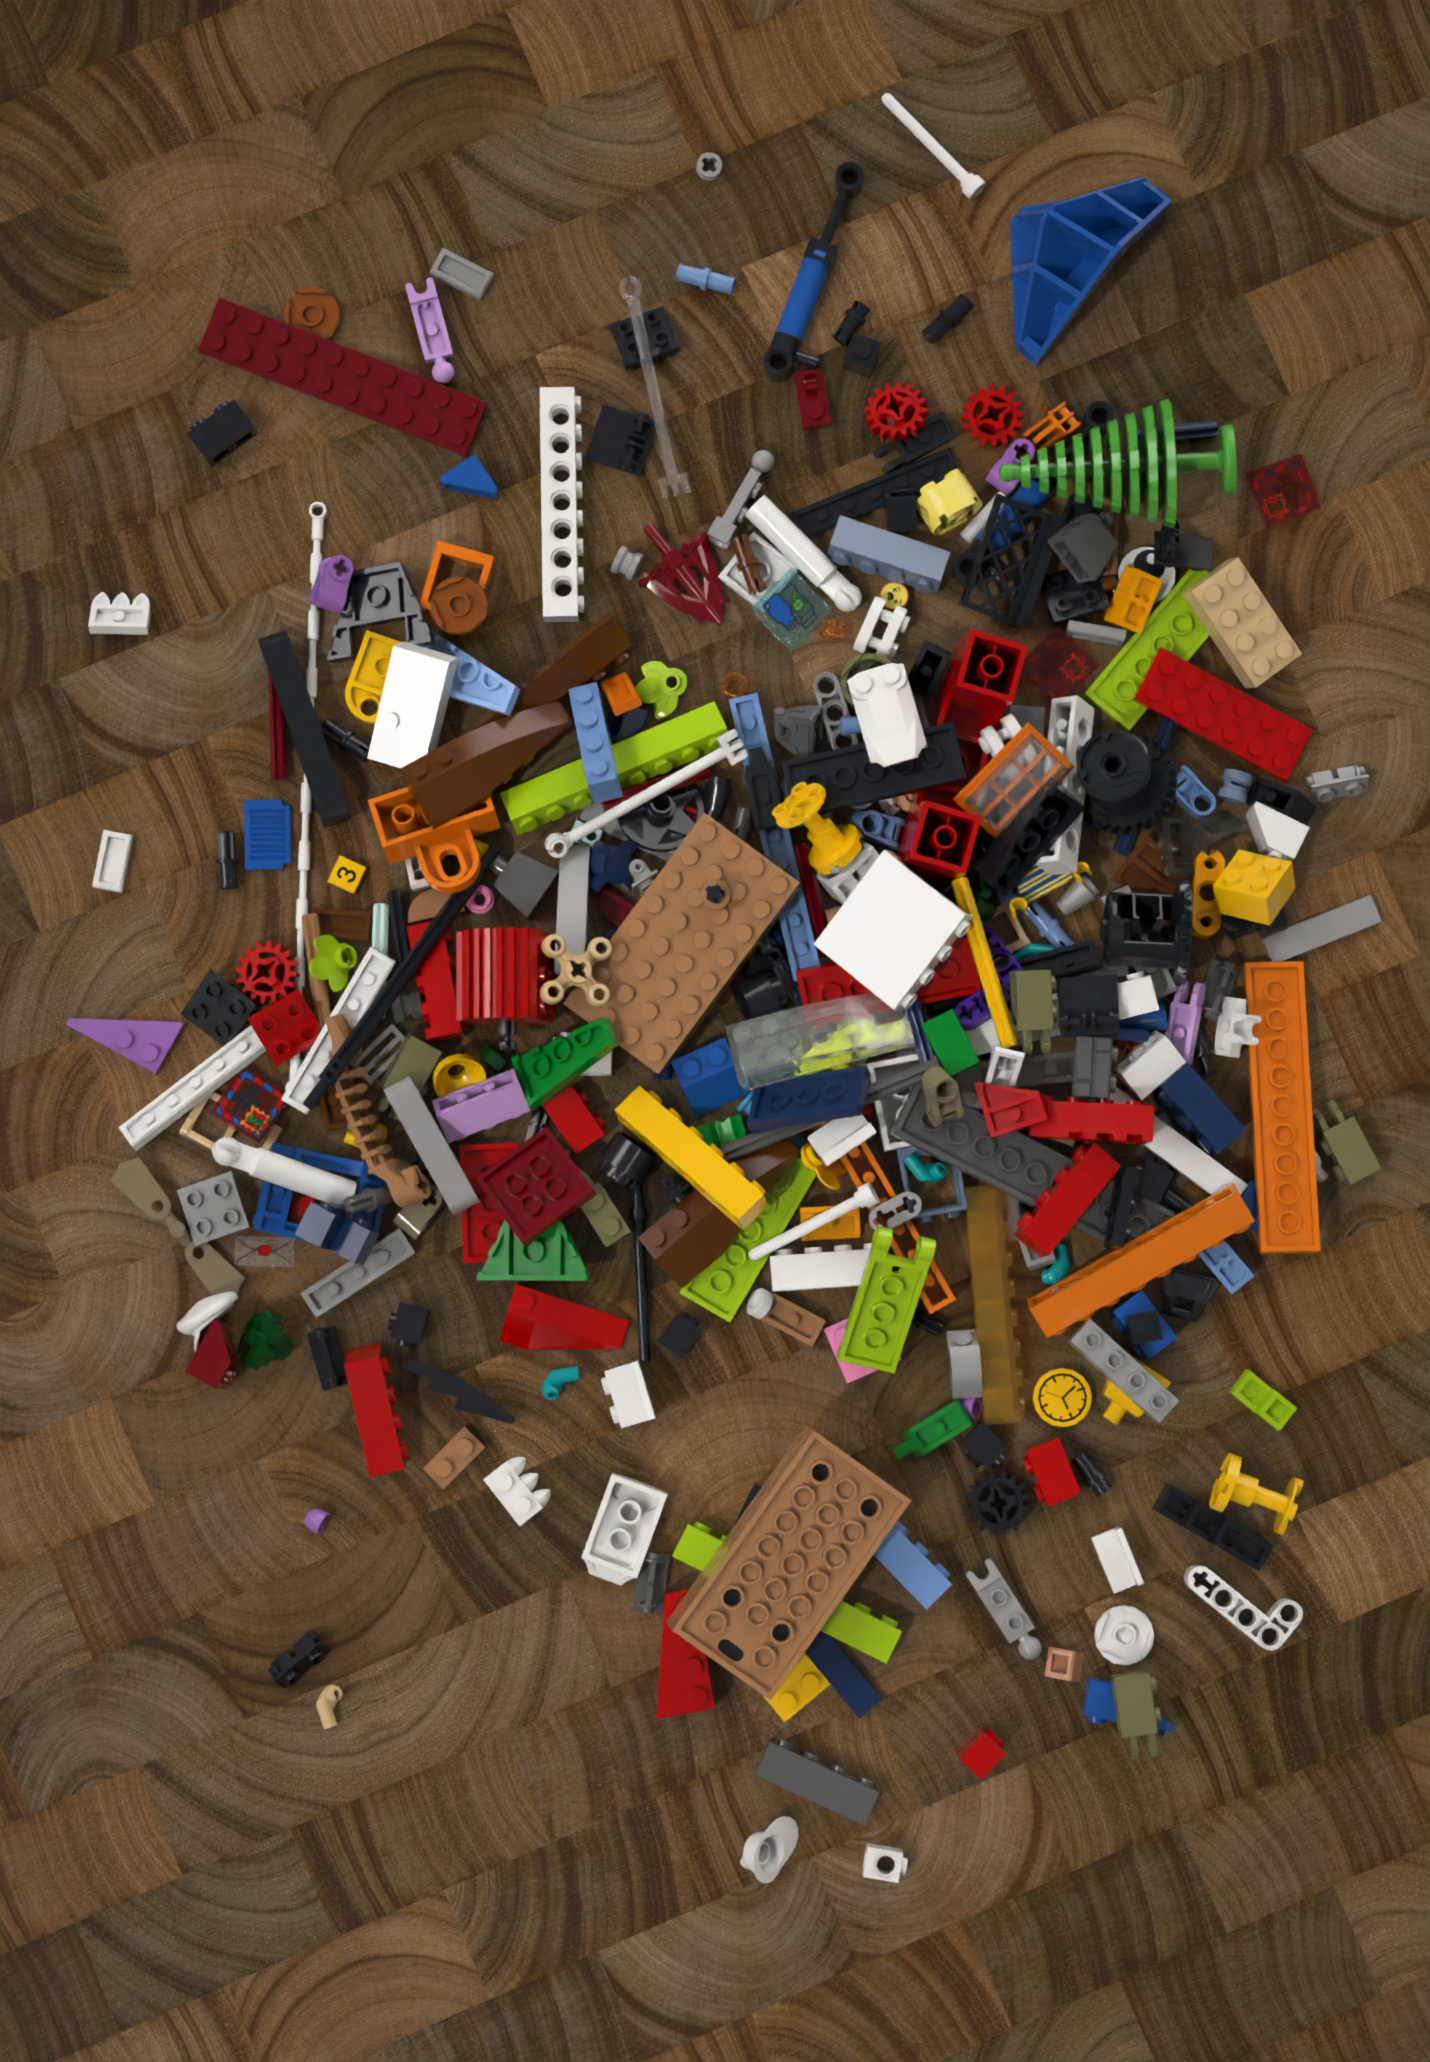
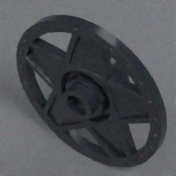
[617,772,704,852]

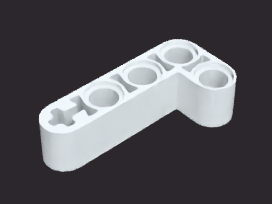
[1184,1564,1303,1651]

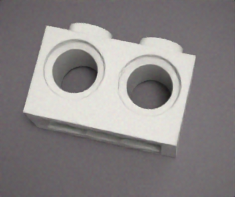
[816,839,880,904]

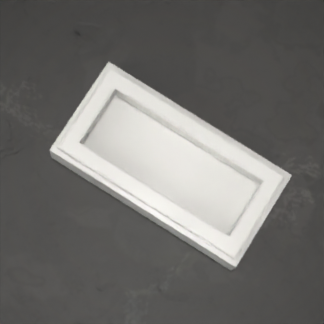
[92,830,134,893]

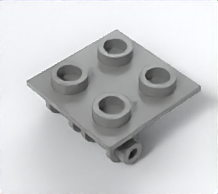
[177,1171,250,1246]

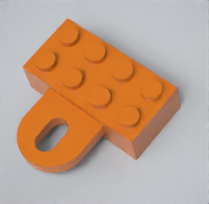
[368,787,501,893]

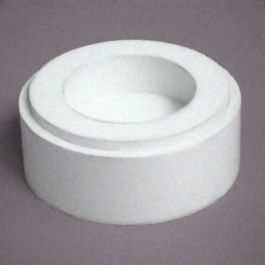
[747,1288,773,1319]

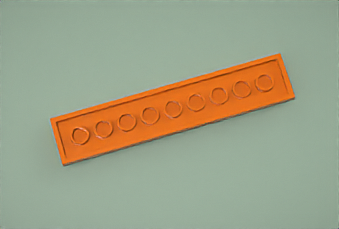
[1243,961,1321,1254]

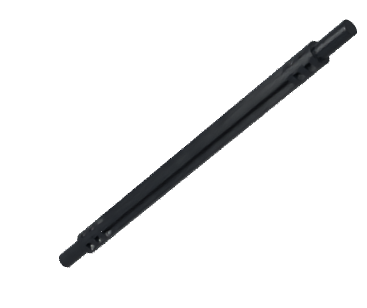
[303,845,500,1110]

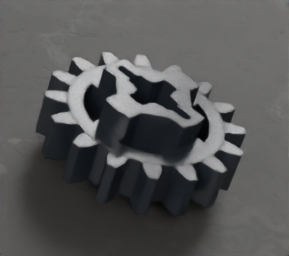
[965,1471,1030,1535]

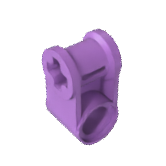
[985,439,1035,497]
[309,555,353,614]

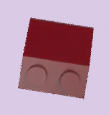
[185,1319,239,1389]

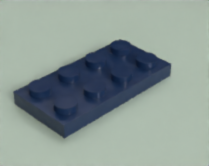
[747,1065,871,1132]

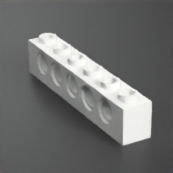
[1035,695,1095,875]

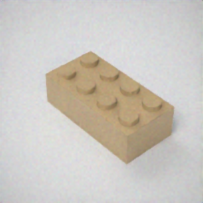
[1181,557,1302,689]

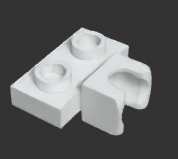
[1213,996,1262,1058]

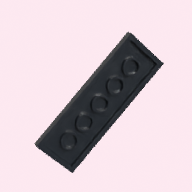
[781,722,967,815]

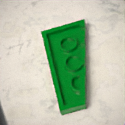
[511,1018,619,1109]

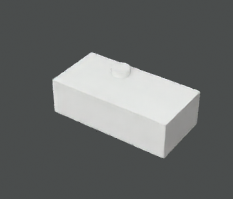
[367,641,458,768]

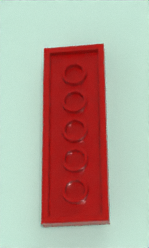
[1132,647,1313,782]
[796,934,981,1028]

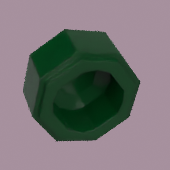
[479,1045,508,1072]

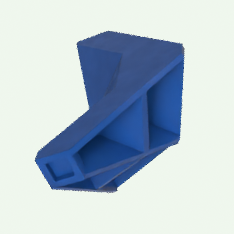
[1010,177,1172,367]

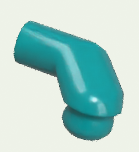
[1014,943,1054,960]
[903,1152,947,1183]
[1041,1244,1070,1285]
[541,1366,580,1401]

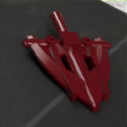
[638,523,727,626]

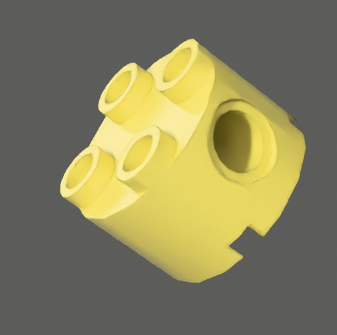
[916,468,982,536]

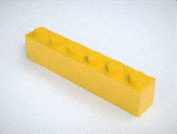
[615,1085,768,1230]

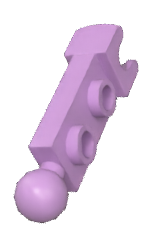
[405,277,455,384]

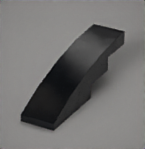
[404,1358,515,1424]
[1152,1483,1273,1571]

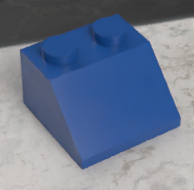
[671,1038,749,1118]

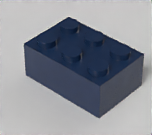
[1154,1063,1246,1156]

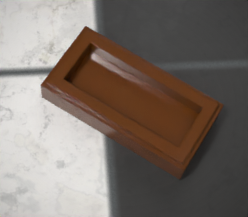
[313,908,373,942]

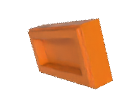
[599,672,642,716]

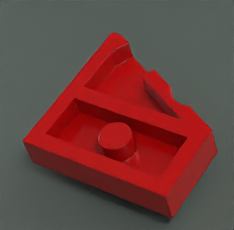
[974,1082,1049,1139]

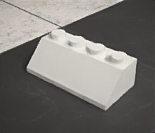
[769,1243,889,1292]

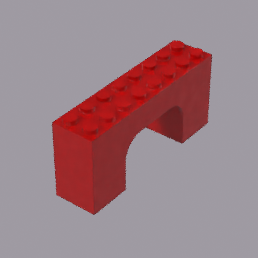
[897,629,1028,886]

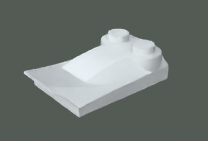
[847,663,928,767]
[581,1473,668,1586]

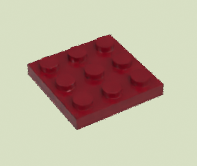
[475,1126,597,1247]

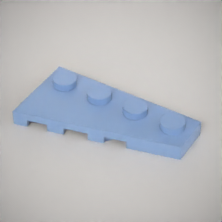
[424,630,521,716]

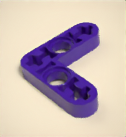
[954,926,1025,1031]

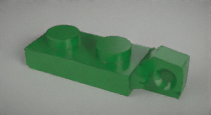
[893,1399,973,1460]

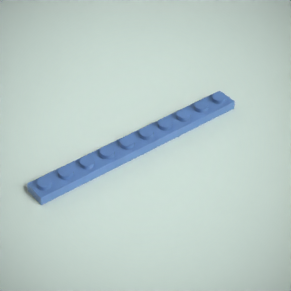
[729,693,821,982]

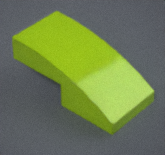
[1228,1369,1297,1431]

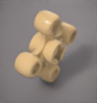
[539,934,612,1007]

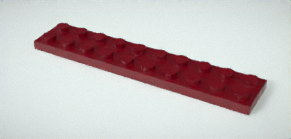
[198,297,488,458]

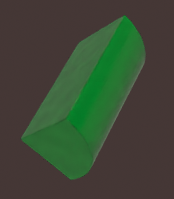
[921,1009,980,1077]

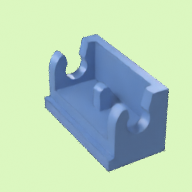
[1198,1238,1255,1294]

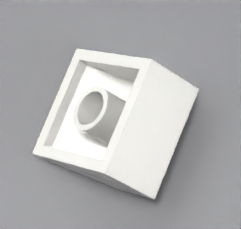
[1246,801,1310,861]
[601,1361,656,1428]

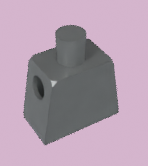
[1047,512,1117,583]
[488,852,559,920]

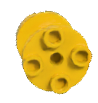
[772,782,863,875]
[1209,1453,1304,1535]

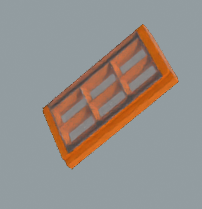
[953,722,1075,839]

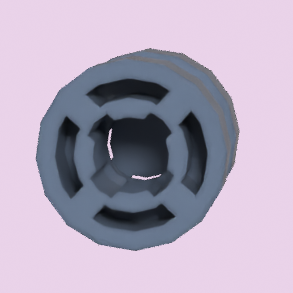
[1217,768,1253,805]

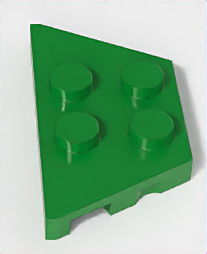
[477,1221,590,1281]

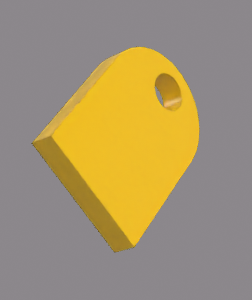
[345,630,401,724]

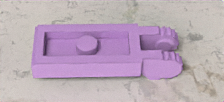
[1165,981,1206,1065]

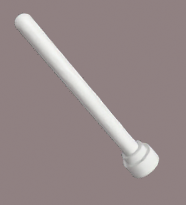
[882,93,986,200]
[749,1182,879,1260]

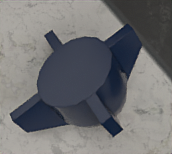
[588,839,638,892]

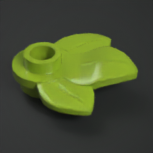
[635,661,688,719]
[309,935,357,992]

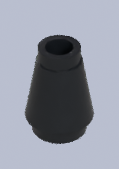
[705,775,734,819]

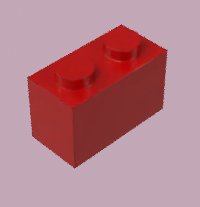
[543,1086,607,1156]
[1021,1437,1081,1507]
[956,1727,1006,1780]

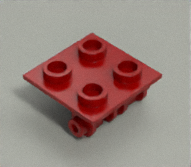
[247,989,322,1067]

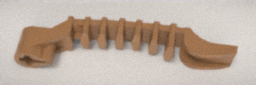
[324,1013,431,1208]

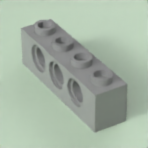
[1067,1319,1179,1423]

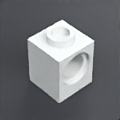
[862,1843,908,1883]

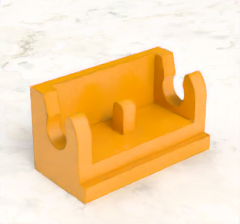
[1103,566,1163,634]
[799,1206,861,1241]

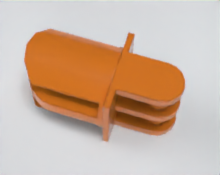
[1023,401,1083,451]

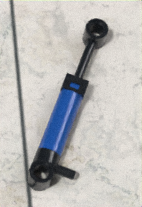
[763,161,864,382]
[952,401,1114,587]

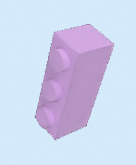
[432,1068,530,1143]

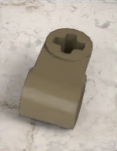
[922,1066,965,1127]
[393,1185,445,1241]

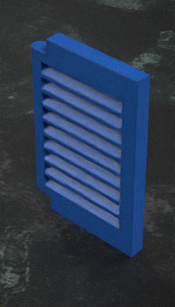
[244,800,292,870]

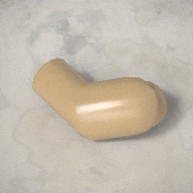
[316,1684,343,1730]

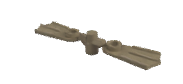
[111,1157,245,1295]

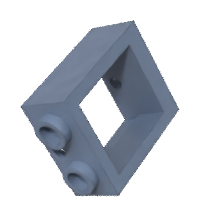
[896,1146,968,1224]

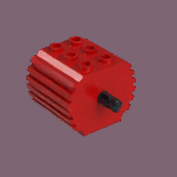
[456,927,557,1050]

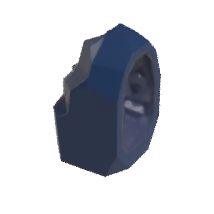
[607,707,649,745]

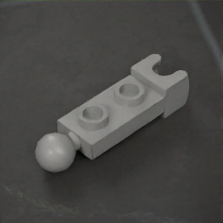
[707,450,775,550]
[965,1557,1042,1660]

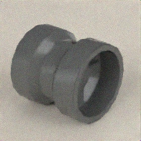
[392,990,424,1024]

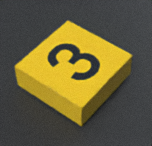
[327,855,367,895]

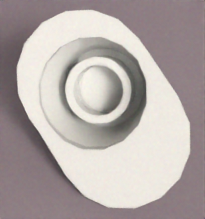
[740,1816,798,1883]

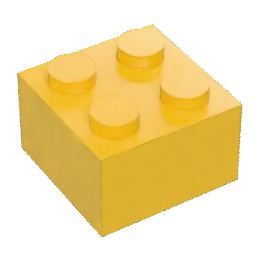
[1213,849,1296,925]

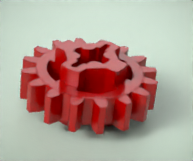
[864,381,928,444]
[961,384,1024,449]
[235,940,300,1005]

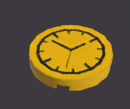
[1032,1368,1092,1427]

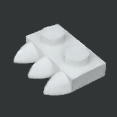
[88,592,151,635]
[483,1457,551,1526]

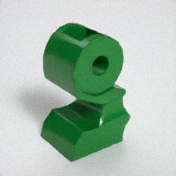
[695,1114,747,1148]

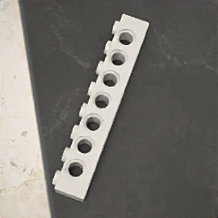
[540,387,584,622]

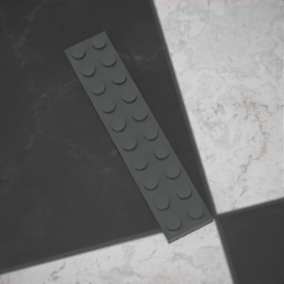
[890,1083,1176,1244]

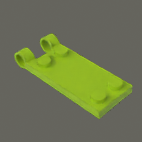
[837,1226,936,1373]

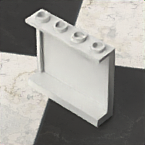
[814,850,973,1011]

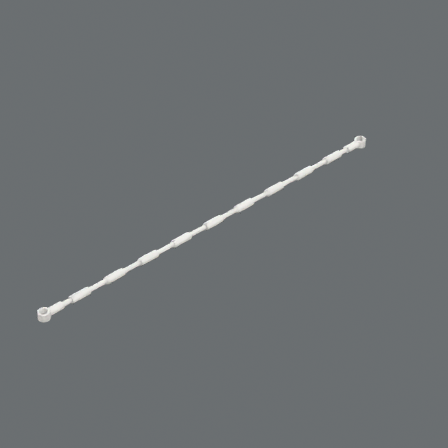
[285,502,328,1090]

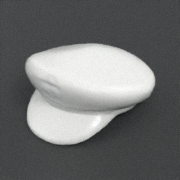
[176,1291,238,1352]

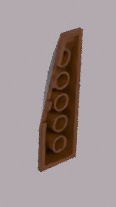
[473,612,633,730]
[400,700,573,829]
[638,1138,801,1288]

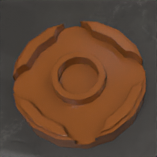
[283,287,341,340]
[430,576,489,636]

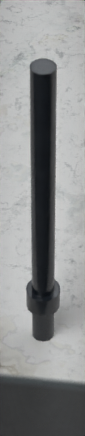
[629,1184,651,1362]

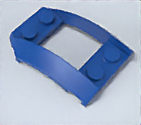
[253,1143,387,1241]

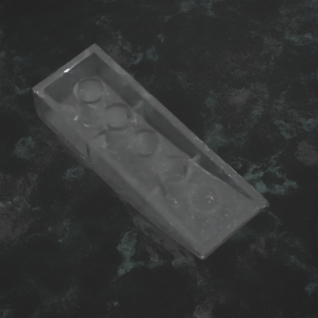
[725,993,916,1091]

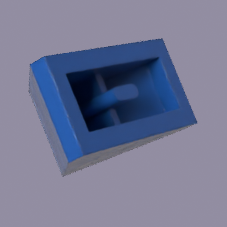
[439,454,499,500]

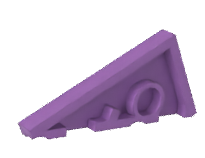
[66,1018,185,1074]

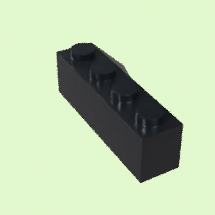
[972,778,1085,896]

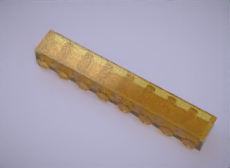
[964,1186,1026,1425]

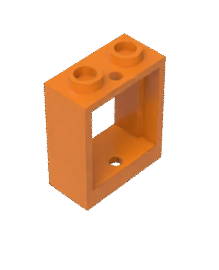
[420,540,496,621]

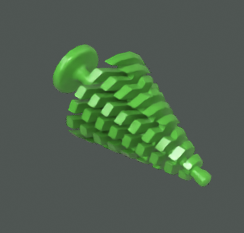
[999,398,1237,528]

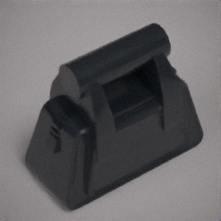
[1161,1267,1219,1323]

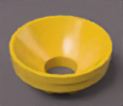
[432,1054,486,1097]

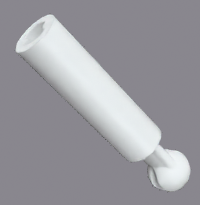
[745,495,862,612]
[212,1137,356,1208]

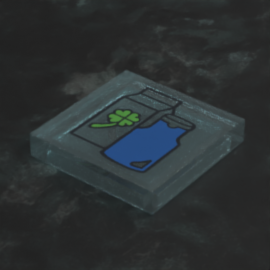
[750,568,832,651]

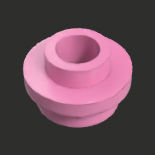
[466,885,494,914]

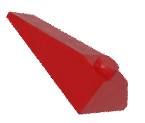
[499,1284,630,1350]

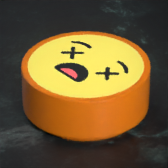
[879,582,909,612]

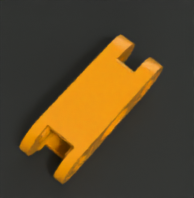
[1191,849,1225,939]

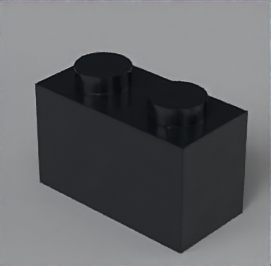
[187,400,258,468]

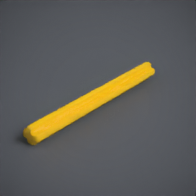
[951,877,1018,1049]

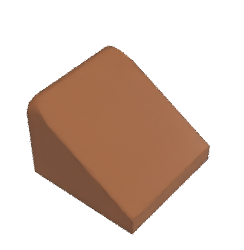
[1044,1646,1084,1682]

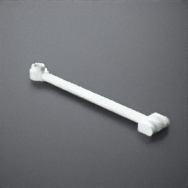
[545,729,748,858]

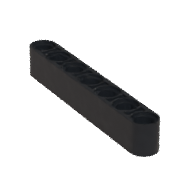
[258,630,352,828]

